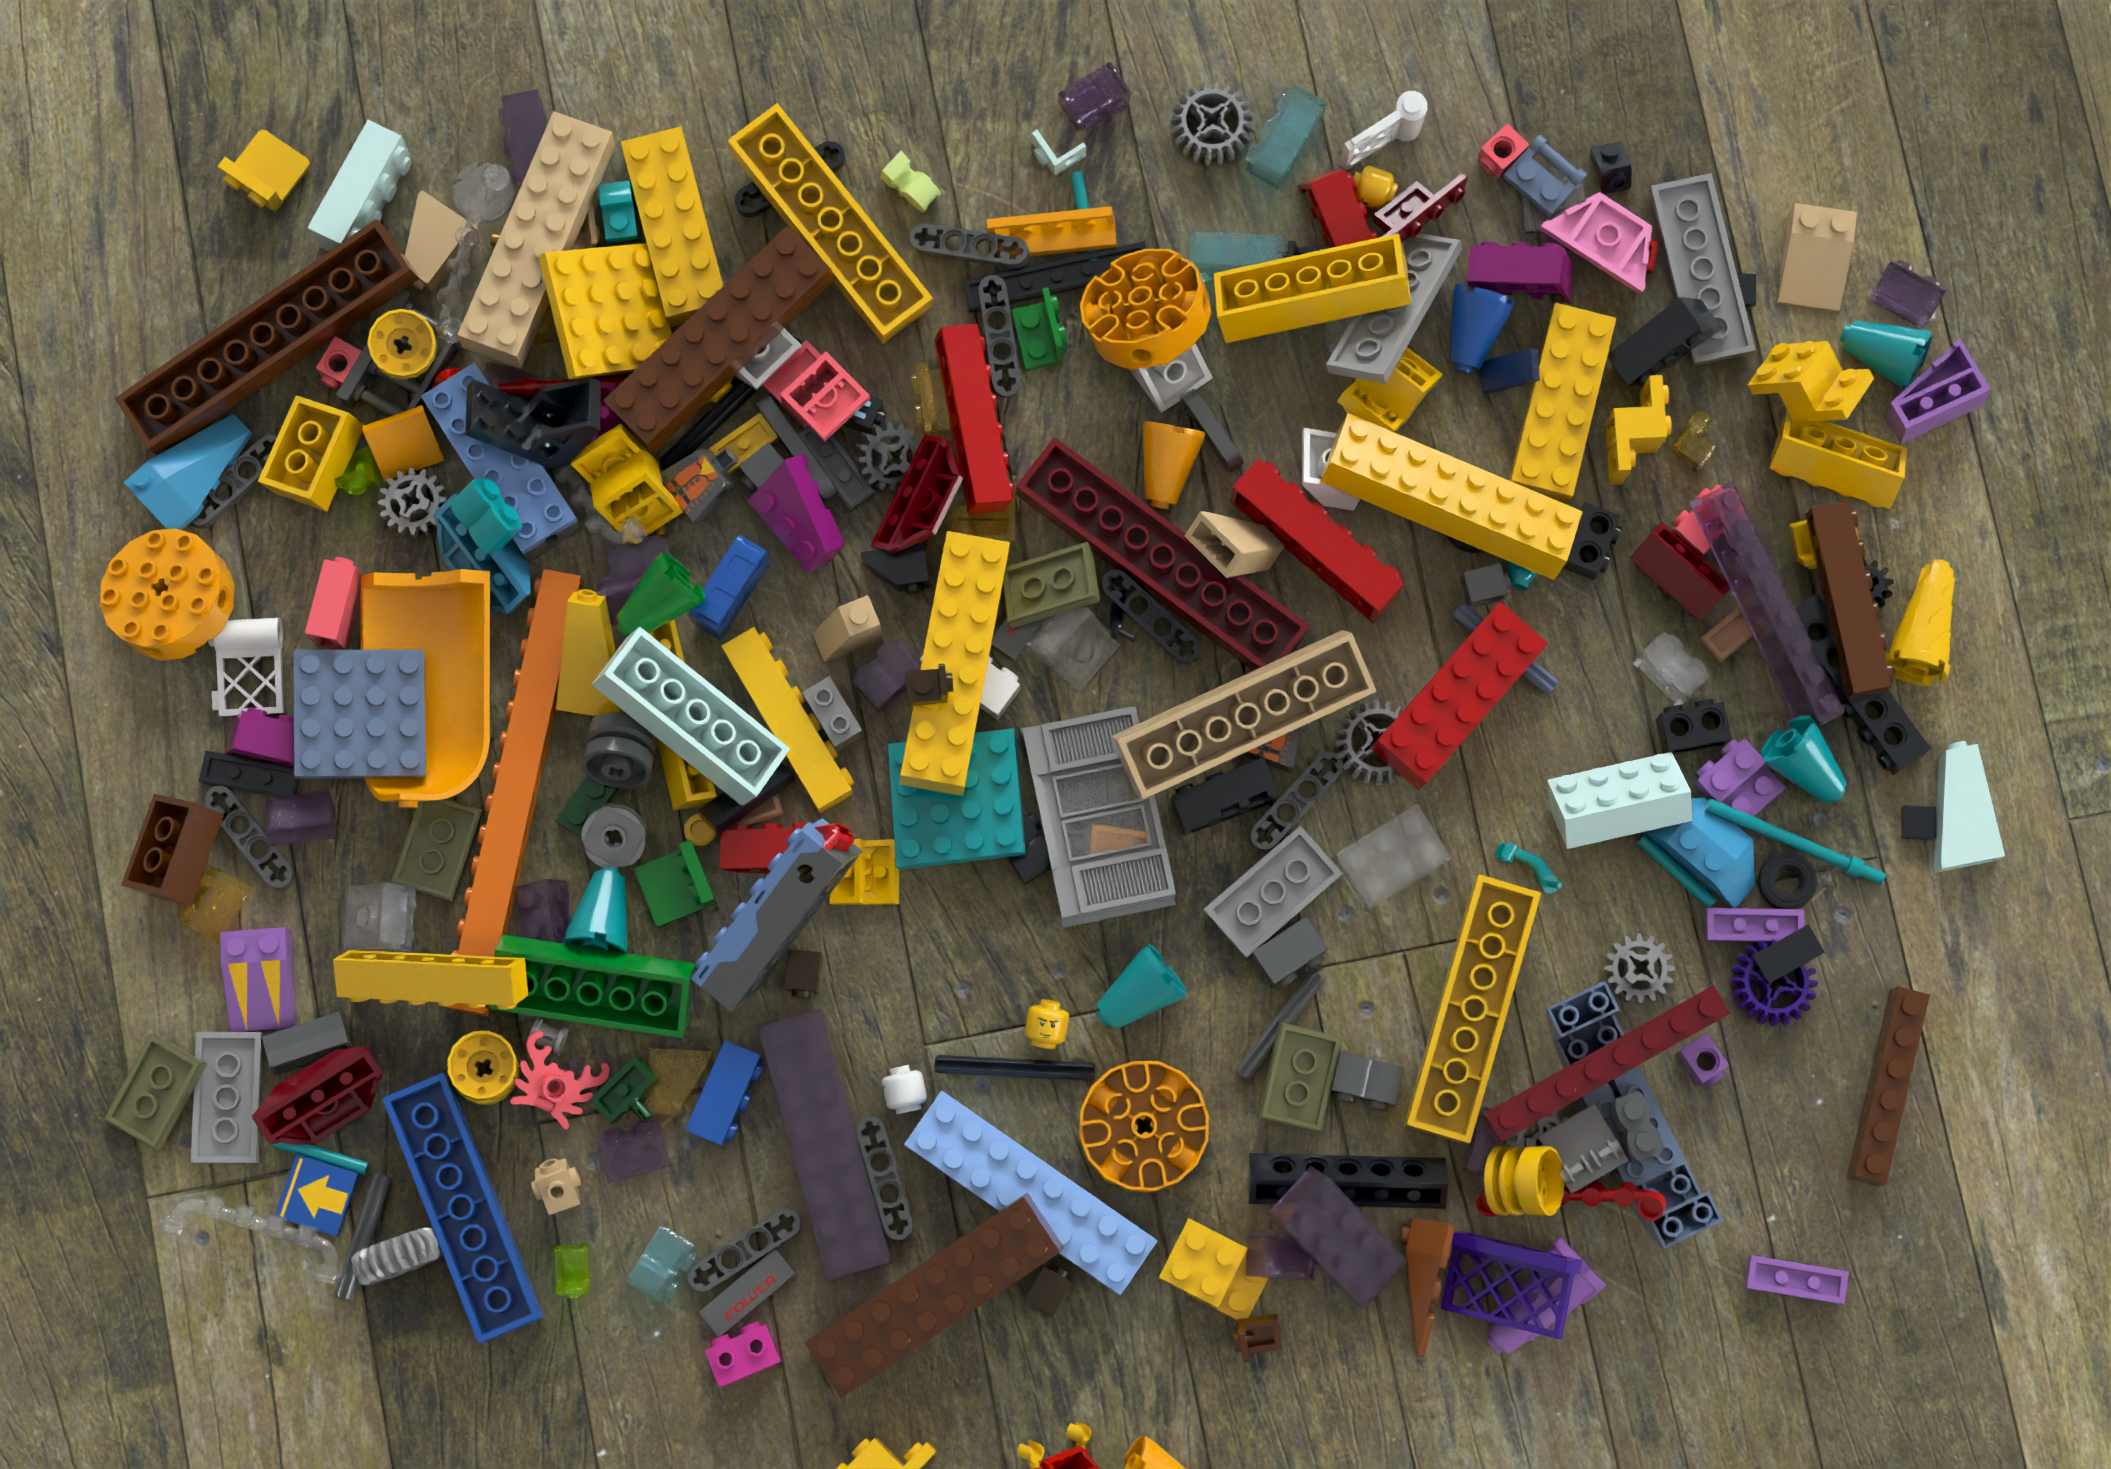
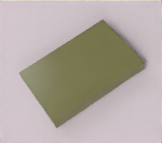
[1003,541,1100,628]
[391,799,484,902]
[1257,1022,1343,1133]
[104,1033,207,1151]

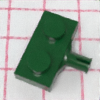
[555,776,619,839]
[590,1056,659,1124]

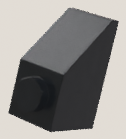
[861,543,930,595]

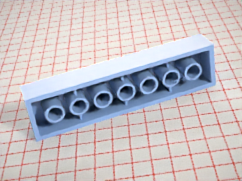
[904,1090,1158,1296]

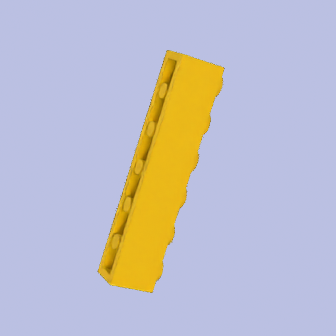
[649,619,717,811]
[721,627,854,814]
[333,950,528,1009]

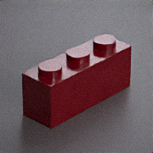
[1629,522,1734,621]

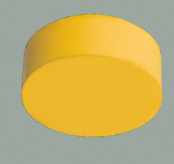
[684,814,717,847]

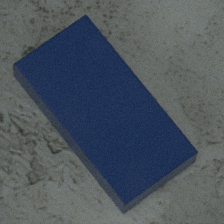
[1481,348,1540,394]

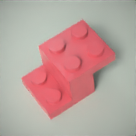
[761,340,871,442]

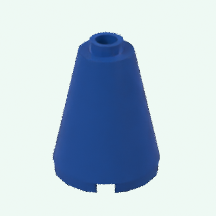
[1449,284,1515,374]

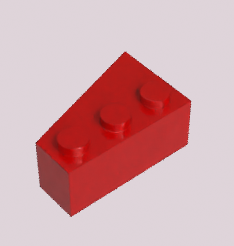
[719,822,807,874]

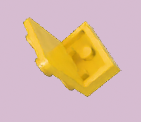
[218,130,310,212]

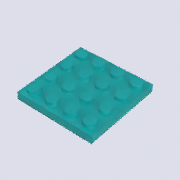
[888,728,1026,870]

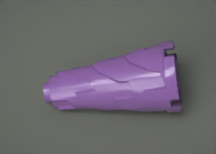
[1486,1237,1607,1354]

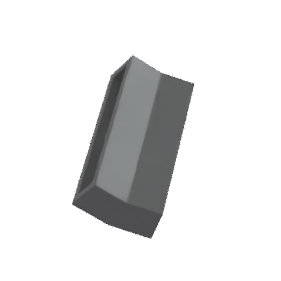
[261,1011,353,1076]

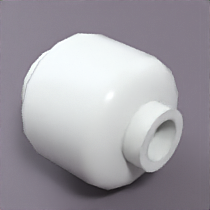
[881,1065,927,1114]

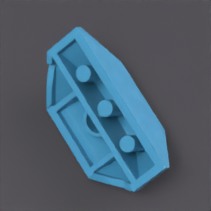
[434,494,530,614]
[1642,797,1755,908]

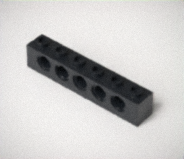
[1780,593,1931,775]
[1248,1153,1448,1209]

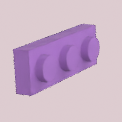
[1705,908,1804,943]
[1745,1255,1849,1305]

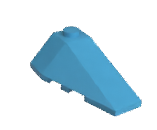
[124,413,253,530]

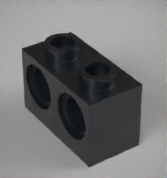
[1563,502,1622,580]
[1656,699,1732,755]

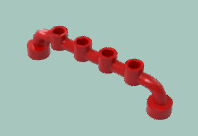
[1476,1181,1667,1221]

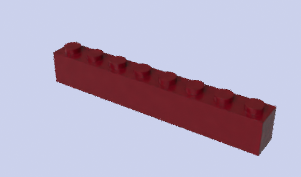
[1481,985,1730,1144]

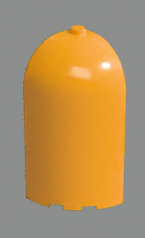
[360,569,490,808]

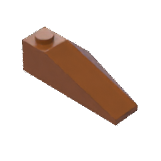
[1399,1218,1455,1357]

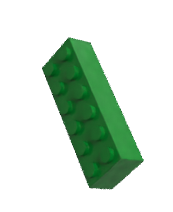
[490,935,695,1038]

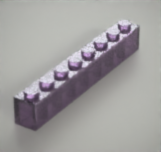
[1689,481,1845,726]

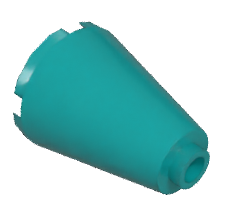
[1840,320,1933,390]
[1761,715,1847,803]
[563,867,628,953]
[1096,944,1188,1029]

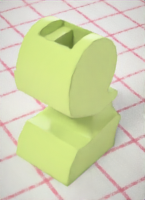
[880,151,941,212]

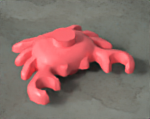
[510,1030,610,1130]

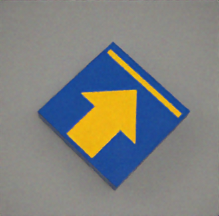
[275,1154,360,1237]

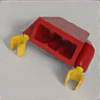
[1017,1422,1100,1469]

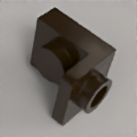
[905,663,953,706]

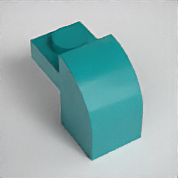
[599,180,638,243]

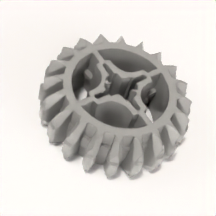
[1170,82,1254,166]
[1334,700,1403,786]
[351,1228,442,1285]

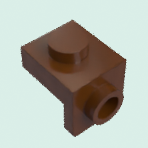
[1233,1313,1283,1363]

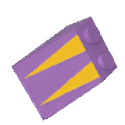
[220,927,297,1032]

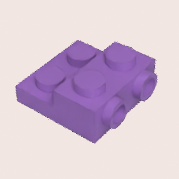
[1693,738,1786,828]

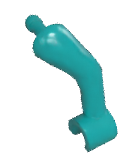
[1495,843,1563,894]

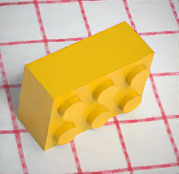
[258,395,365,511]

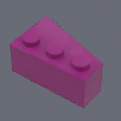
[747,453,845,573]
[226,707,294,766]

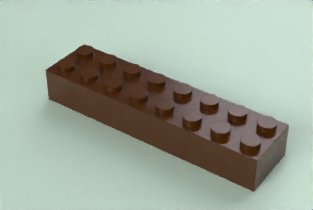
[603,226,834,454]
[805,1192,1064,1398]

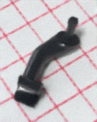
[1110,577,1137,642]

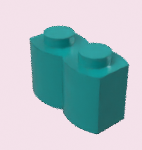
[450,477,523,554]

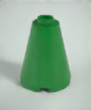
[616,552,706,637]

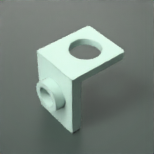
[1032,129,1086,176]

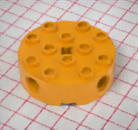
[1080,249,1212,370]
[99,528,235,661]
[1079,1061,1209,1193]

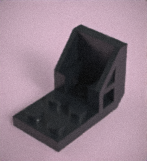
[465,377,601,468]

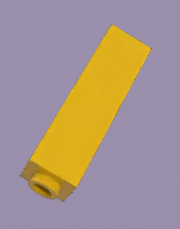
[556,589,624,716]

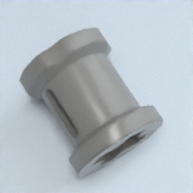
[529,1017,569,1055]

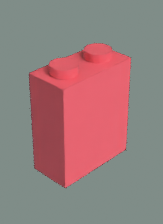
[305,557,362,650]

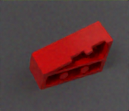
[1298,168,1378,248]

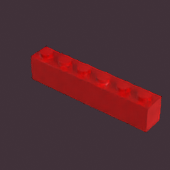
[934,324,1014,515]

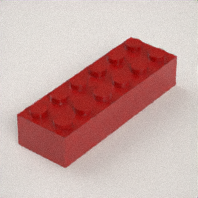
[1230,458,1404,624]
[1370,602,1548,791]

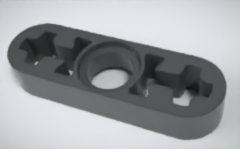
[1180,389,1244,472]

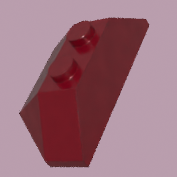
[870,434,963,553]
[252,1046,383,1145]

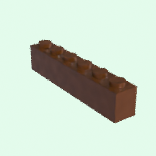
[1805,501,1894,699]
[1847,986,1930,1187]

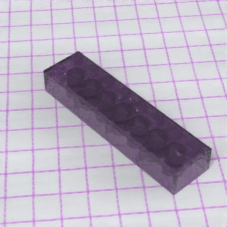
[757,1009,893,1282]

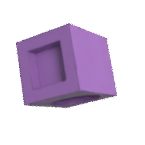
[1675,1033,1729,1086]

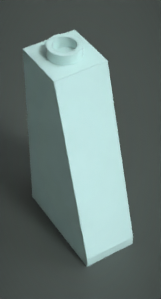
[1933,741,2005,873]

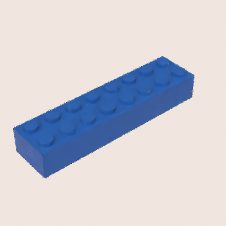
[382,1073,545,1344]

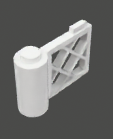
[1339,91,1427,171]
[208,618,285,717]

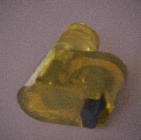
[1670,410,1717,472]

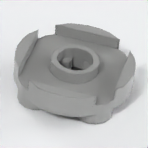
[581,803,647,869]

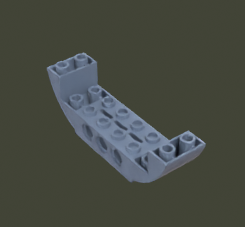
[1546,981,1723,1249]

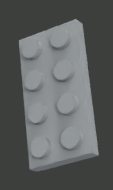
[1203,826,1343,959]
[191,1032,264,1164]

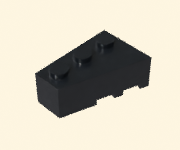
[1607,297,1722,387]
[1171,757,1278,836]

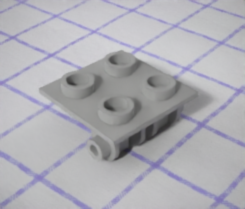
[1538,1104,1629,1194]

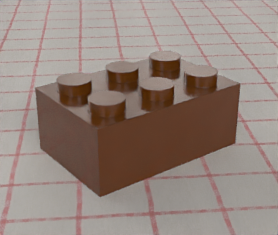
[121,794,224,907]

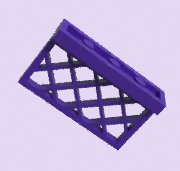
[1441,1231,1582,1339]

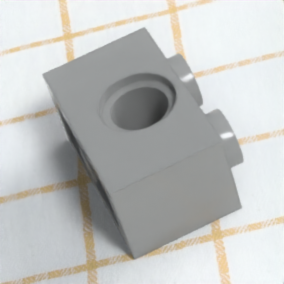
[802,676,864,752]

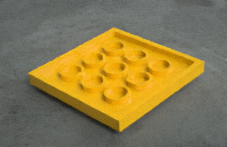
[538,243,672,379]

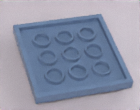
[293,650,426,779]

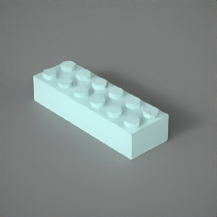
[591,626,790,806]

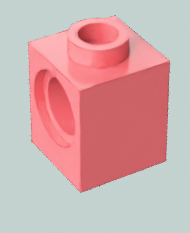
[1477,123,1530,179]
[316,336,362,390]

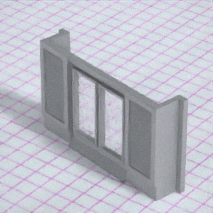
[1020,706,1176,928]

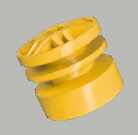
[368,309,437,380]
[448,1031,519,1105]
[1484,1146,1564,1216]

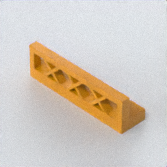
[987,206,1117,258]

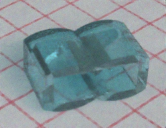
[626,1225,697,1302]

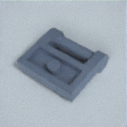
[1503,135,1588,217]

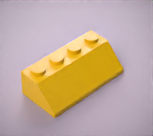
[1769,409,1907,509]

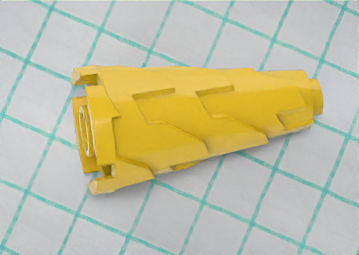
[1885,559,1955,686]

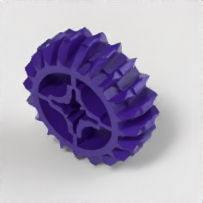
[1729,939,1818,1027]

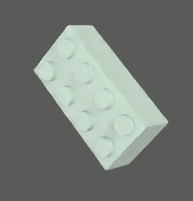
[307,120,412,251]
[1547,752,1693,849]

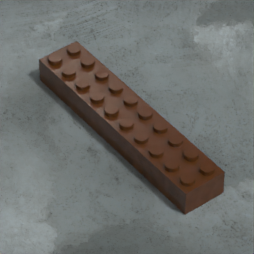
[114,219,420,455]

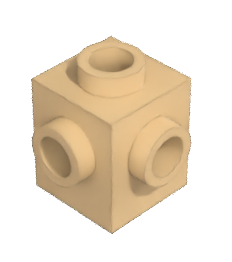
[531,1158,581,1215]

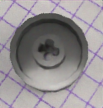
[581,712,658,789]

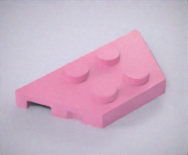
[1540,192,1652,295]

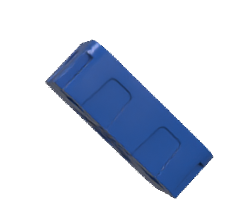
[689,535,771,640]

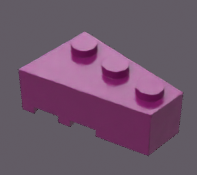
[1467,242,1575,303]

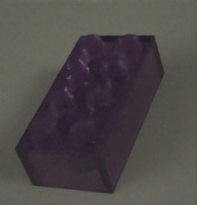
[1266,1166,1408,1309]

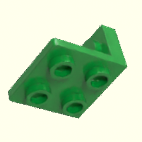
[1011,287,1067,372]
[634,839,717,927]

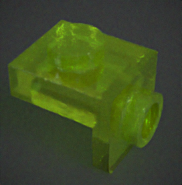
[335,446,379,495]
[554,1244,591,1298]

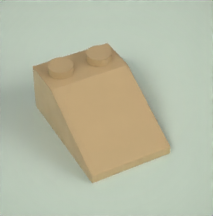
[1777,203,1857,313]

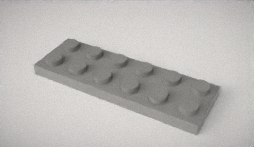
[1649,173,1756,366]
[1326,233,1462,384]

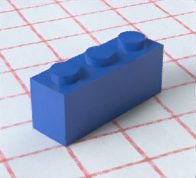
[685,1040,765,1148]

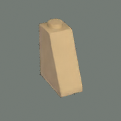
[405,190,477,293]
[1184,511,1285,578]
[812,595,883,663]

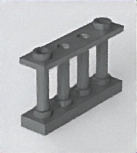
[336,290,464,416]

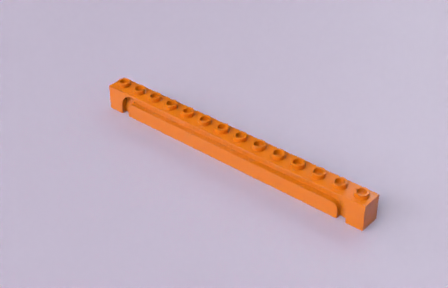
[446,569,585,1017]

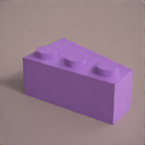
[1885,338,1991,444]

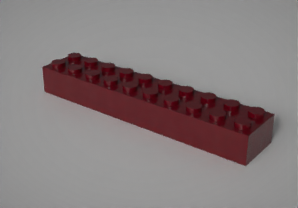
[1016,437,1310,671]

